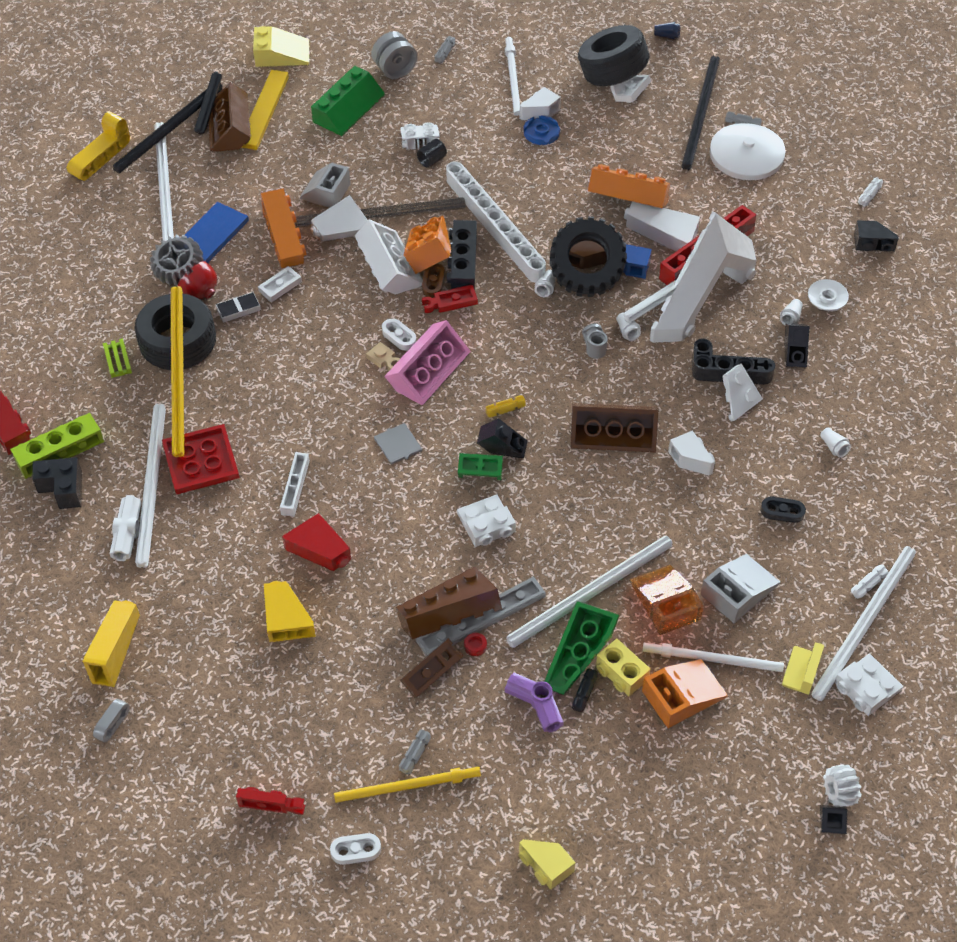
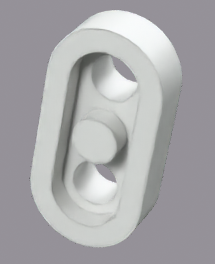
[382,319,416,351]
[330,833,381,865]

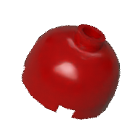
[177,261,218,300]

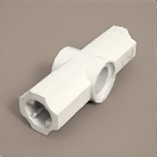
[110,495,142,561]

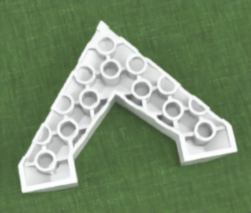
[650,211,756,343]

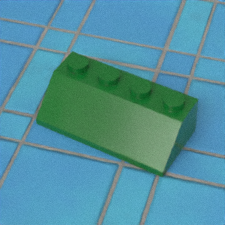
[311,65,385,136]

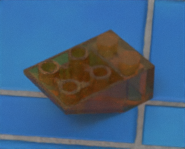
[629,565,704,635]

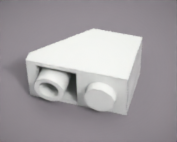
[519,87,561,120]
[668,431,715,475]

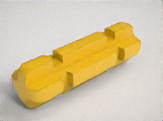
[485,395,526,418]

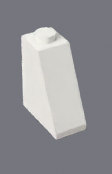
[310,195,368,241]

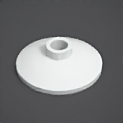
[808,279,849,311]

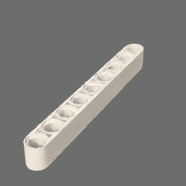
[446,162,546,283]

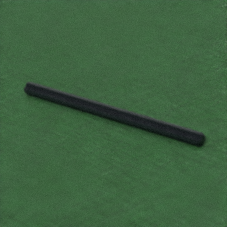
[682,55,720,170]
[113,83,223,174]

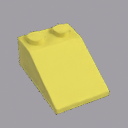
[253,26,309,67]

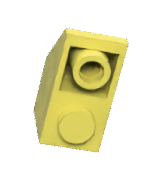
[518,839,575,889]

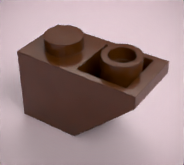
[569,241,607,270]

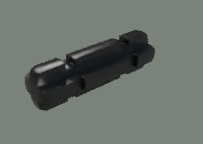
[572,668,598,712]

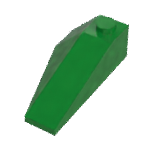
[544,601,620,695]

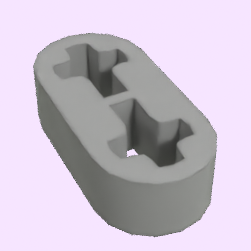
[93,699,130,743]

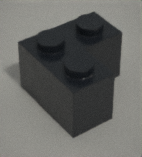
[32,457,82,509]

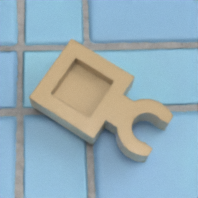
[366,342,400,371]

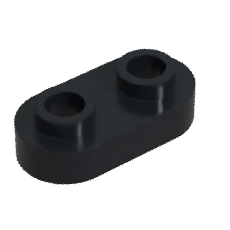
[760,496,806,523]

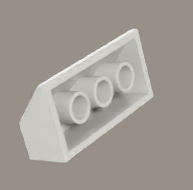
[354,219,423,294]

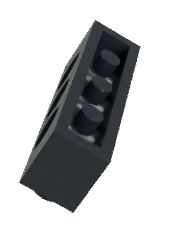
[447,220,477,290]

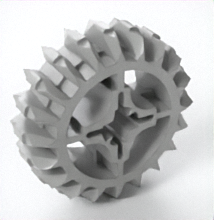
[150,234,204,286]

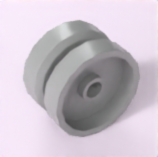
[371,32,418,79]

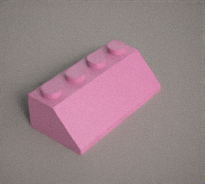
[384,320,471,405]

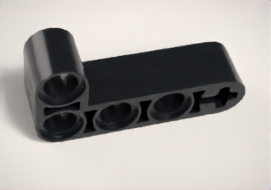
[692,338,776,385]

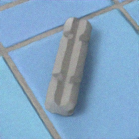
[434,36,455,64]
[725,111,762,126]
[399,729,431,775]

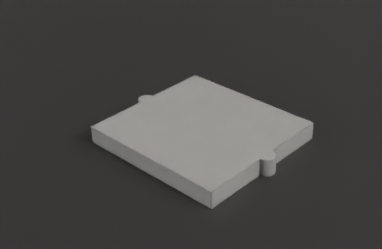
[374,423,422,465]

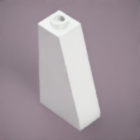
[624,202,700,251]

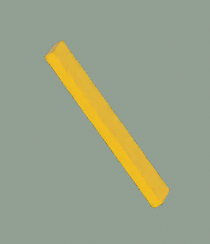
[241,70,289,150]

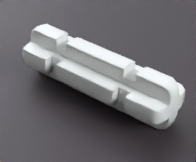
[858,177,883,207]
[851,565,888,599]

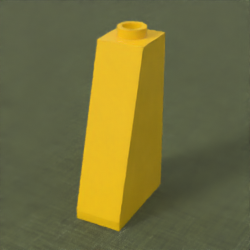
[83,600,140,687]

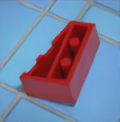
[0,390,32,455]

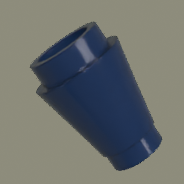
[654,22,681,40]

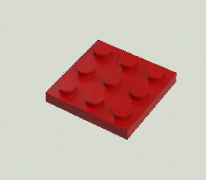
[162,424,240,495]

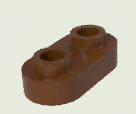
[422,263,445,298]

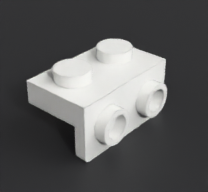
[610,75,651,103]

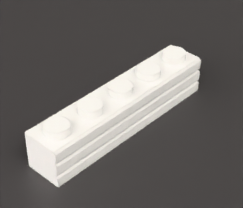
[280,452,310,517]

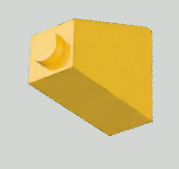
[264,581,316,642]

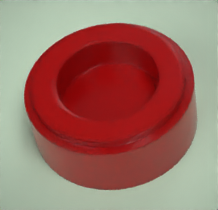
[464,633,487,656]

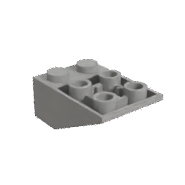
[700,554,780,623]

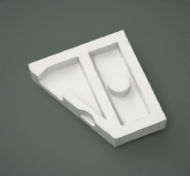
[723,364,763,421]

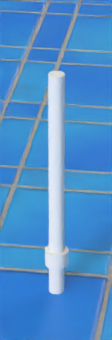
[505,37,520,116]
[642,643,784,672]

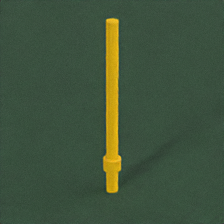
[334,767,481,803]

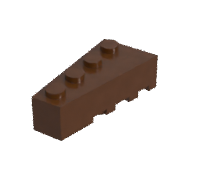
[396,567,502,639]

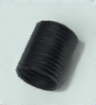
[417,139,447,168]

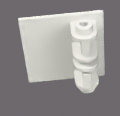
[400,123,439,150]

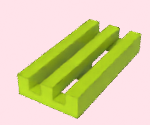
[103,338,132,378]

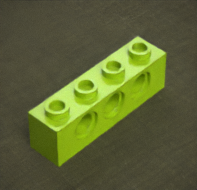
[10,413,104,479]

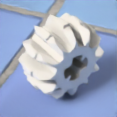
[823,764,862,808]

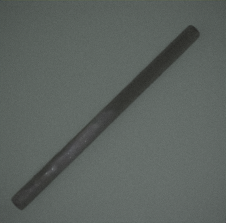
[295,197,466,228]

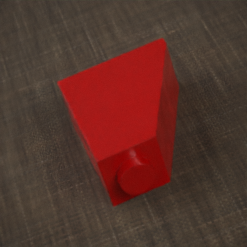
[282,513,351,571]

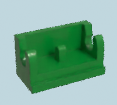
[458,453,503,480]

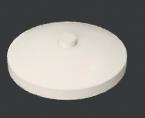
[710,123,785,180]

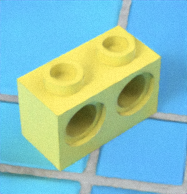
[596,639,651,696]

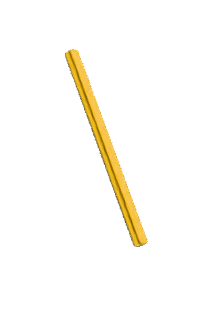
[171,286,184,457]

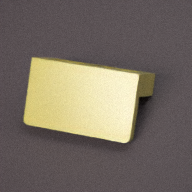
[782,642,824,695]

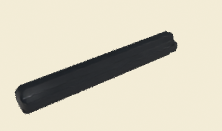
[194,72,222,135]

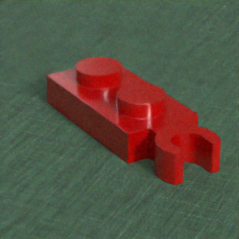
[421,285,478,313]
[236,787,306,815]

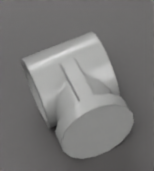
[582,323,608,359]

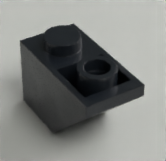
[854,220,899,252]
[784,323,810,367]
[477,418,528,459]

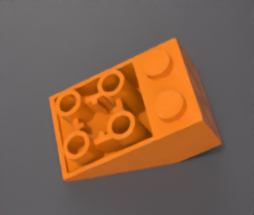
[403,215,451,274]
[642,659,728,728]

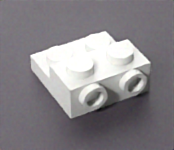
[457,494,516,547]
[834,653,903,716]

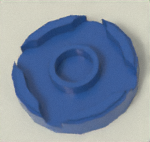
[523,116,560,145]

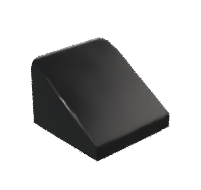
[820,805,848,834]

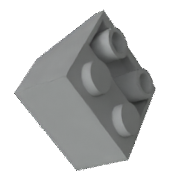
[300,163,351,208]

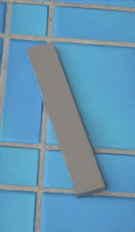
[416,576,546,656]

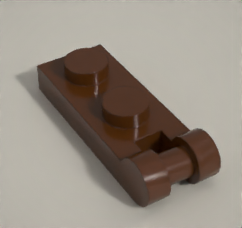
[400,638,463,698]

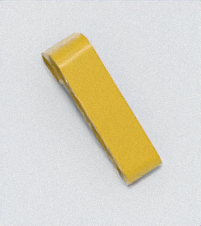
[67,112,130,181]

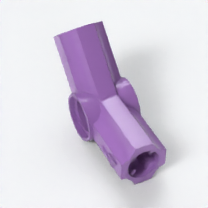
[505,672,564,733]

